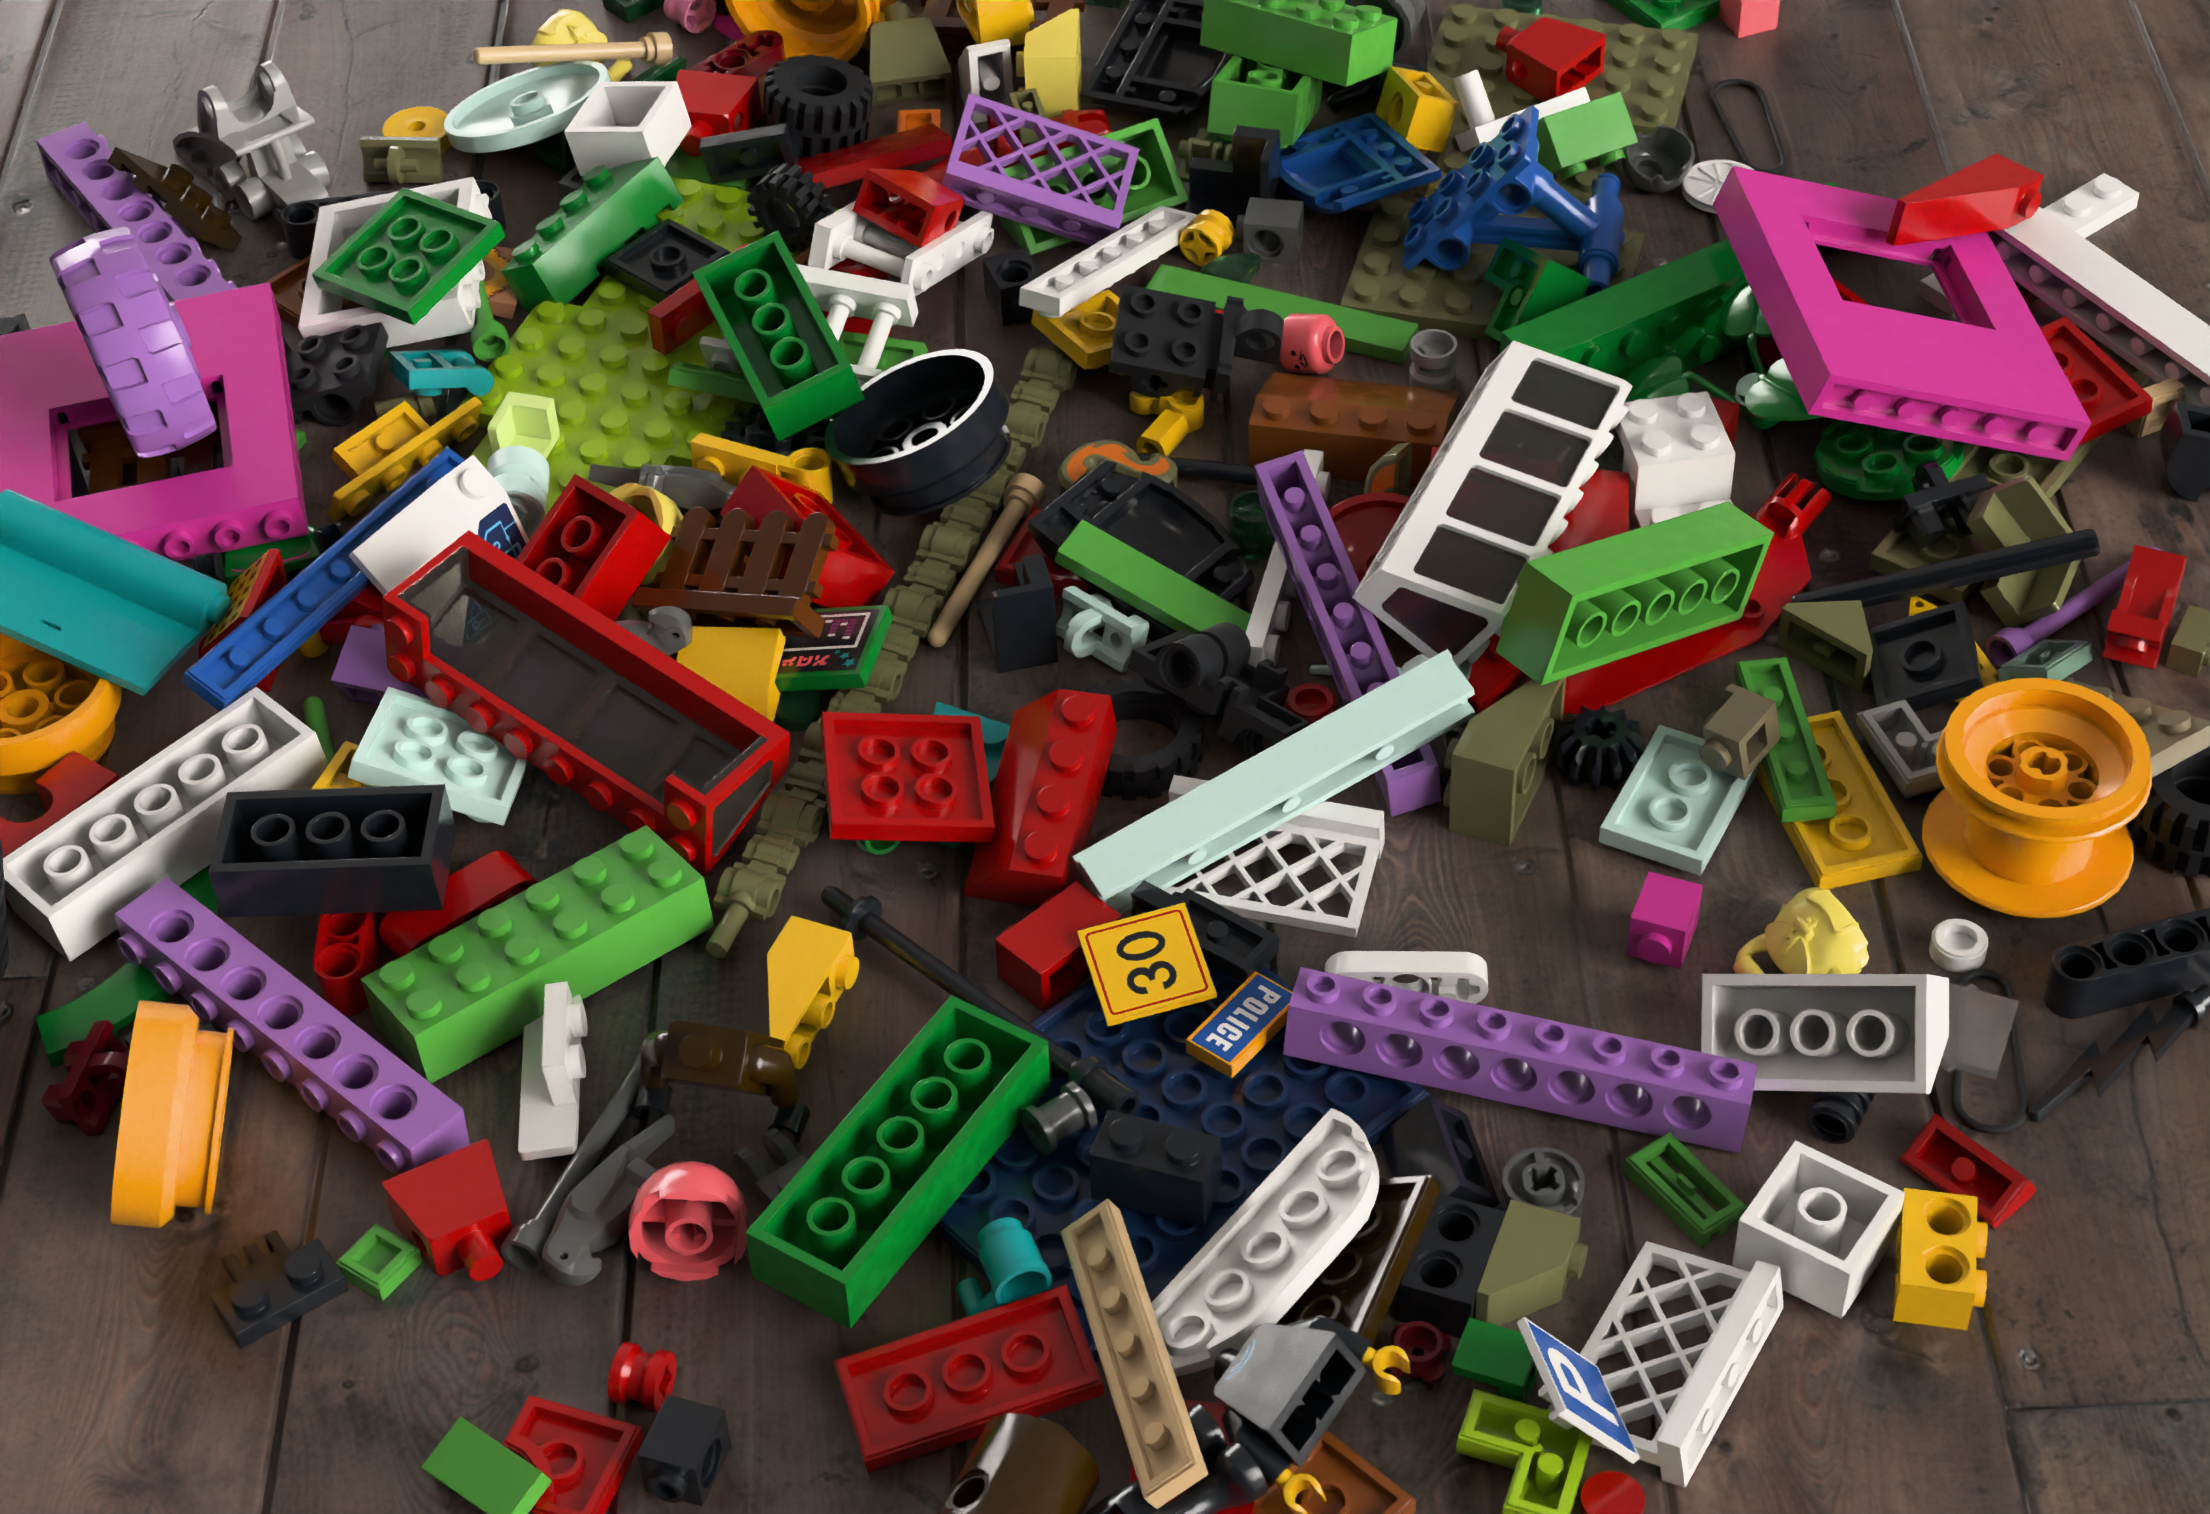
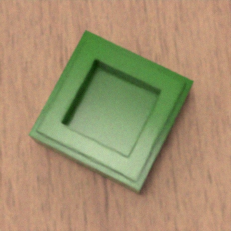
[335,1223,423,1302]

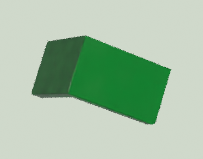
[1483,236,1591,342]

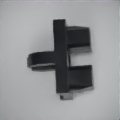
[1889,462,1991,548]

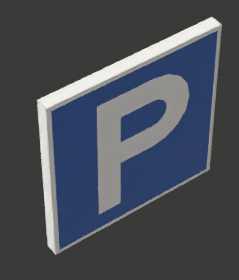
[1517,1317,1640,1464]

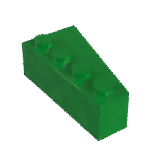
[500,156,684,315]

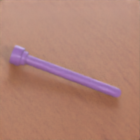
[1985,547,2162,669]

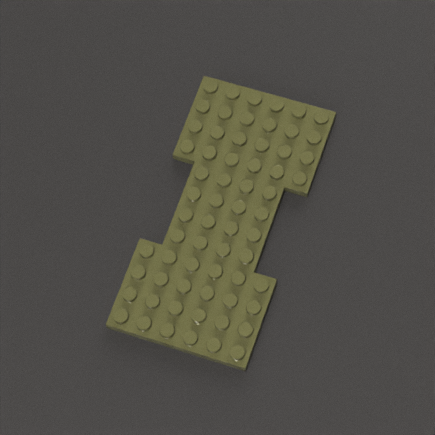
[1340,4,1698,342]

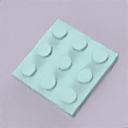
[347,686,529,826]

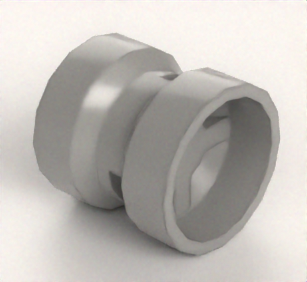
[1409,329,1458,391]

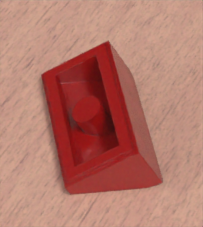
[1899,1113,2037,1229]

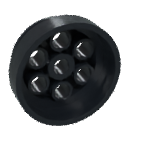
[824,349,1012,517]

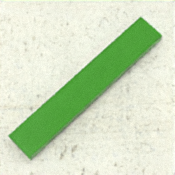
[1146,264,1419,364]

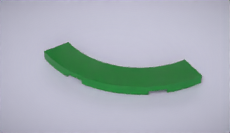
[36,864,219,1068]

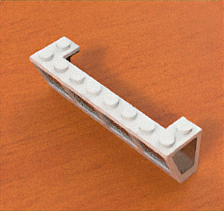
[1352,340,1633,667]

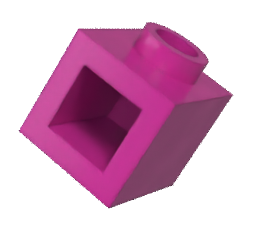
[1627,871,1703,969]

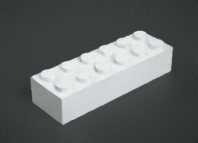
[3,687,328,962]

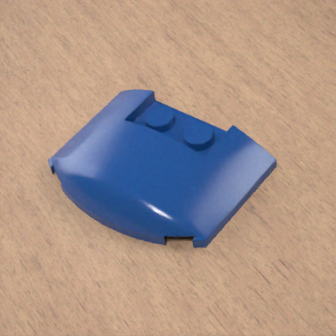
[1280,112,1442,215]

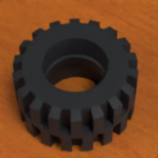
[761,55,873,157]
[2127,746,2210,878]

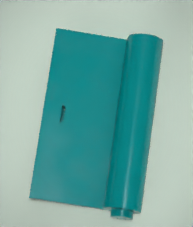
[0,489,231,696]

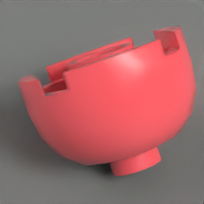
[628,1161,749,1281]

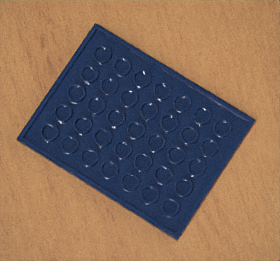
[932,964,1429,1362]

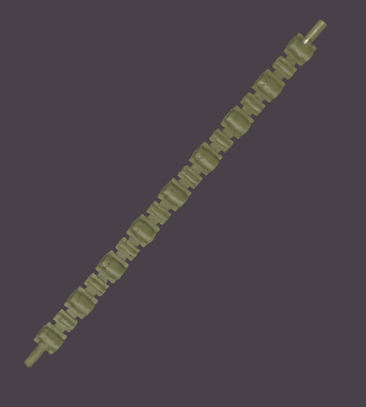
[706,343,1079,958]

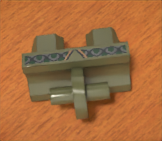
[359,136,443,184]

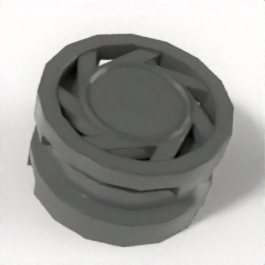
[1500,1147,1585,1219]

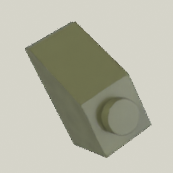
[1475,1200,1588,1326]

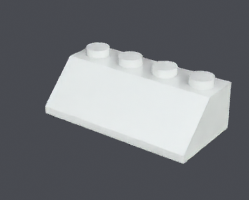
[1701,974,1949,1094]

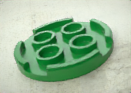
[1814,419,1964,501]

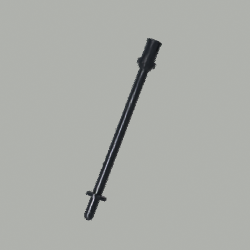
[821,886,1141,1116]

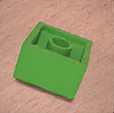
[1536,92,1638,180]

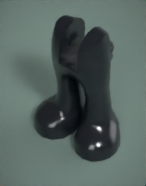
[1086,1404,1267,1514]

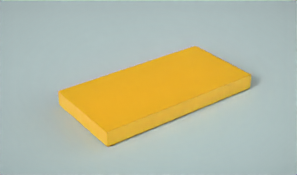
[1756,711,1923,889]

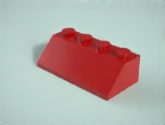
[964,689,1118,907]

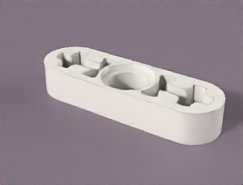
[1324,951,1488,1004]

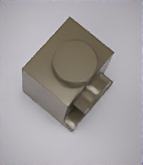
[1699,683,1780,780]

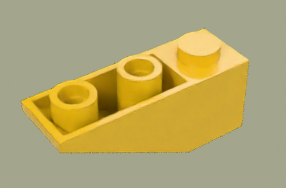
[767,915,859,1072]

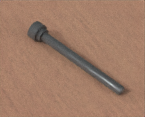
[500,1053,641,1274]

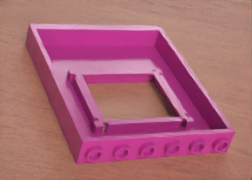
[1713,166,2092,461]
[0,282,309,562]

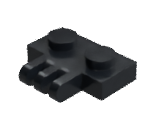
[210,1230,349,1349]

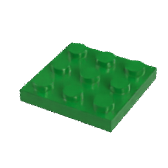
[312,187,506,325]

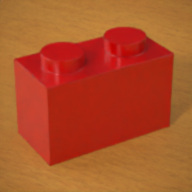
[995,881,1122,1012]

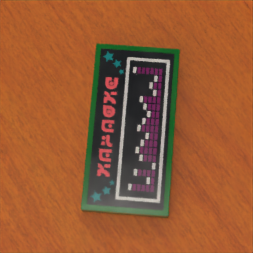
[775,605,893,692]

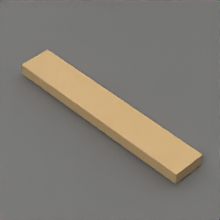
[1060,1199,1209,1509]

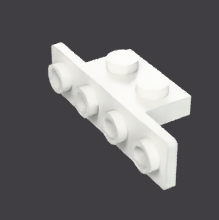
[518,981,588,1161]

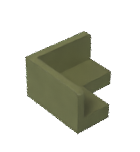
[1966,475,2081,627]

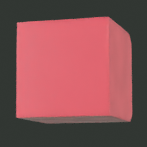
[1718,0,1780,38]

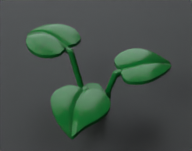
[1625,285,1822,429]

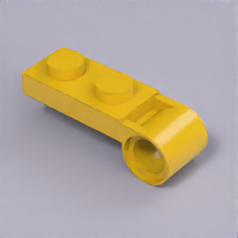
[691,432,833,504]

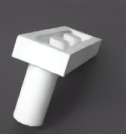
[1453,70,1590,152]

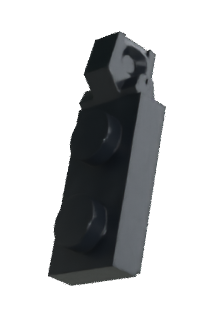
[1131,880,1279,983]

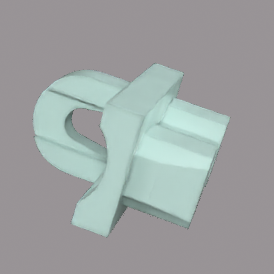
[1056,586,1150,673]

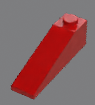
[1886,153,2044,246]

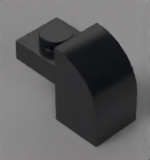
[2159,402,2210,502]

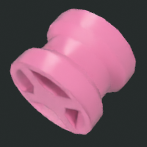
[663,0,717,34]

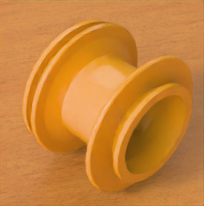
[1922,678,2152,919]

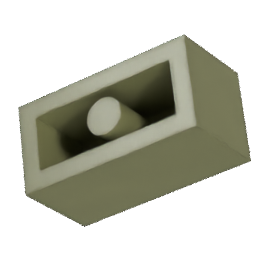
[1009,88,1046,144]
[2165,605,2210,677]

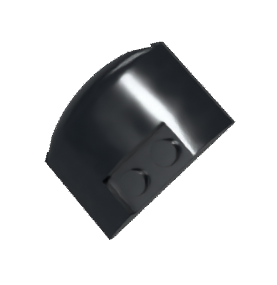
[1079,0,1233,119]
[1027,460,1255,641]

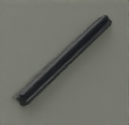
[1791,529,2100,608]

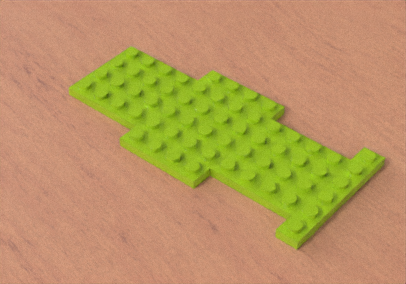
[458,176,872,540]

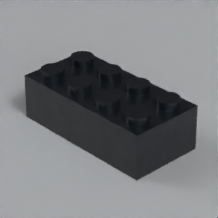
[208,784,456,918]

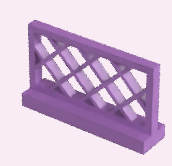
[942,93,1139,246]

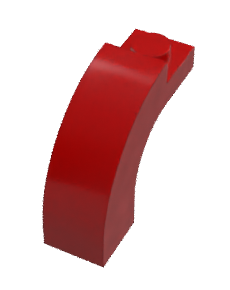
[2102,545,2187,670]

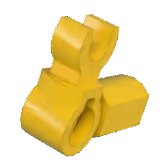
[1129,387,1204,456]

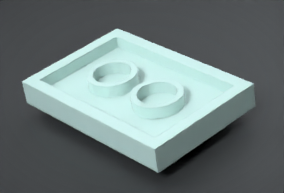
[1599,725,1759,876]

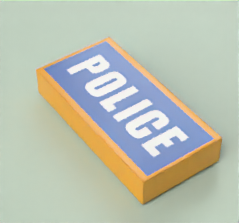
[1186,971,1292,1079]

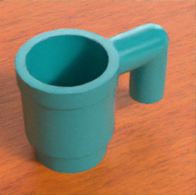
[956,1217,1052,1317]

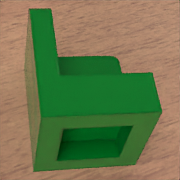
[1452,1317,1538,1404]

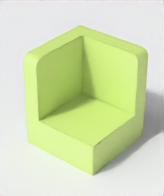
[487,391,560,459]

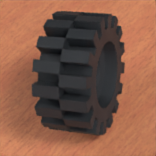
[747,163,835,253]

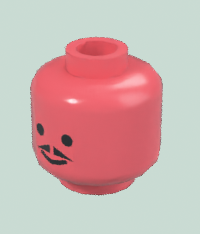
[1279,313,1345,375]

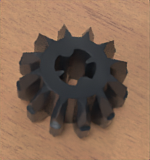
[1553,703,1645,792]

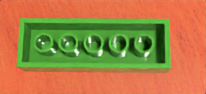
[1495,502,1774,686]
[361,825,715,1084]

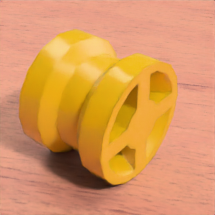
[1179,209,1235,267]

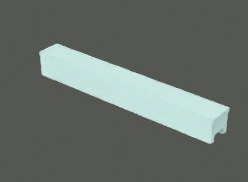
[1073,649,1475,914]

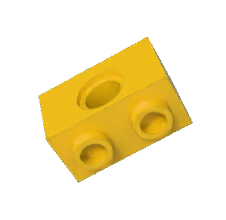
[1375,66,1459,155]

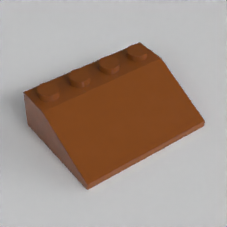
[1248,372,1460,488]

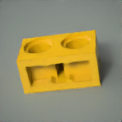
[1893,1188,1988,1330]

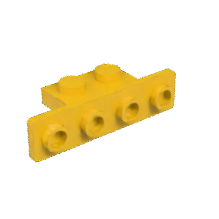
[327,396,482,522]

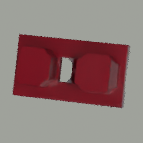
[42,1019,129,1136]

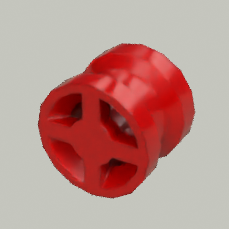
[607,1341,677,1413]

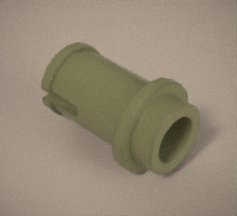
[373,392,437,422]

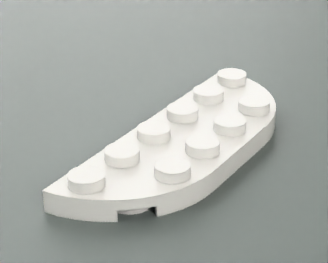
[1151,1108,1379,1376]

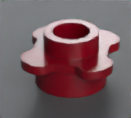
[1386,1321,1451,1384]

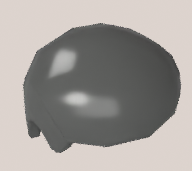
[1621,124,1695,193]

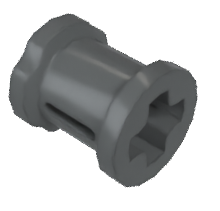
[1020,1081,1098,1155]

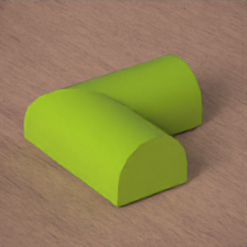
[1456,1389,1593,1514]

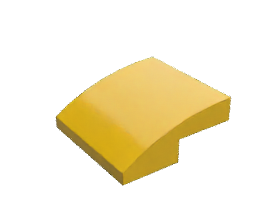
[676,626,786,722]

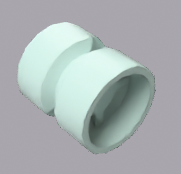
[486,446,550,536]

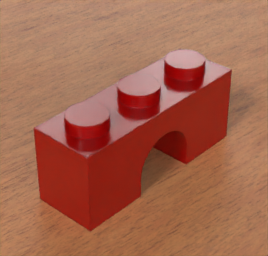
[0,750,120,907]

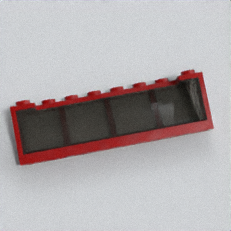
[382,530,790,877]

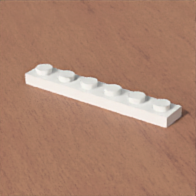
[1918,173,2139,317]
[1019,206,1197,318]
[1245,449,1331,668]

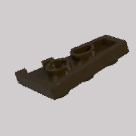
[107,147,242,252]

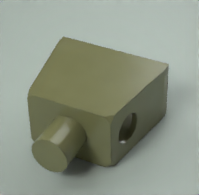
[870,3,951,106]

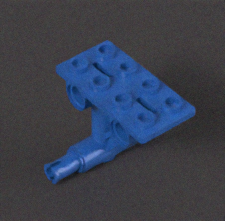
[1402,105,1625,298]

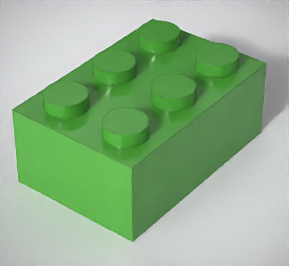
[1207,55,1323,149]

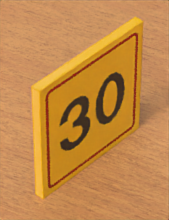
[1077,902,1217,1027]

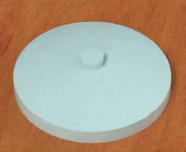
[444,60,612,153]

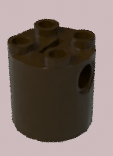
[937,1413,1099,1514]

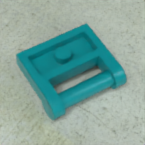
[389,349,494,396]

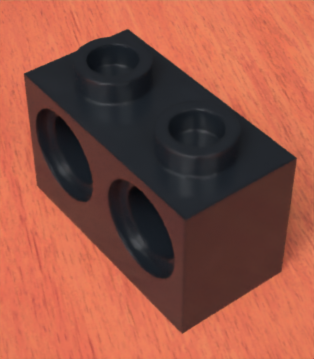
[1395,1194,1506,1339]

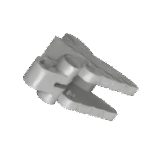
[172,60,331,224]

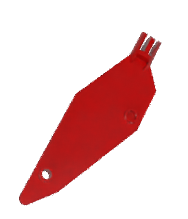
[1523,472,1831,719]

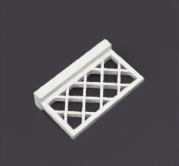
[1164,775,1385,938]
[1547,1241,1784,1488]

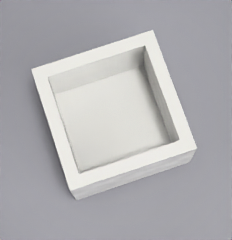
[564,81,692,176]

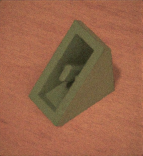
[1777,600,1873,693]

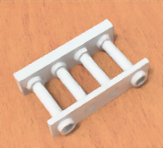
[808,197,994,296]
[699,264,919,387]

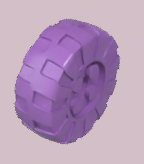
[50,226,217,459]

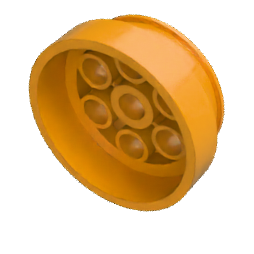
[0,633,122,795]
[110,1000,234,1229]

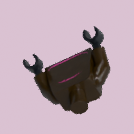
[633,1020,810,1143]

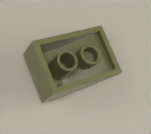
[1443,677,1566,847]

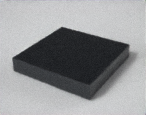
[603,218,732,303]
[1868,600,1985,712]

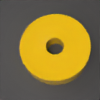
[382,106,451,153]

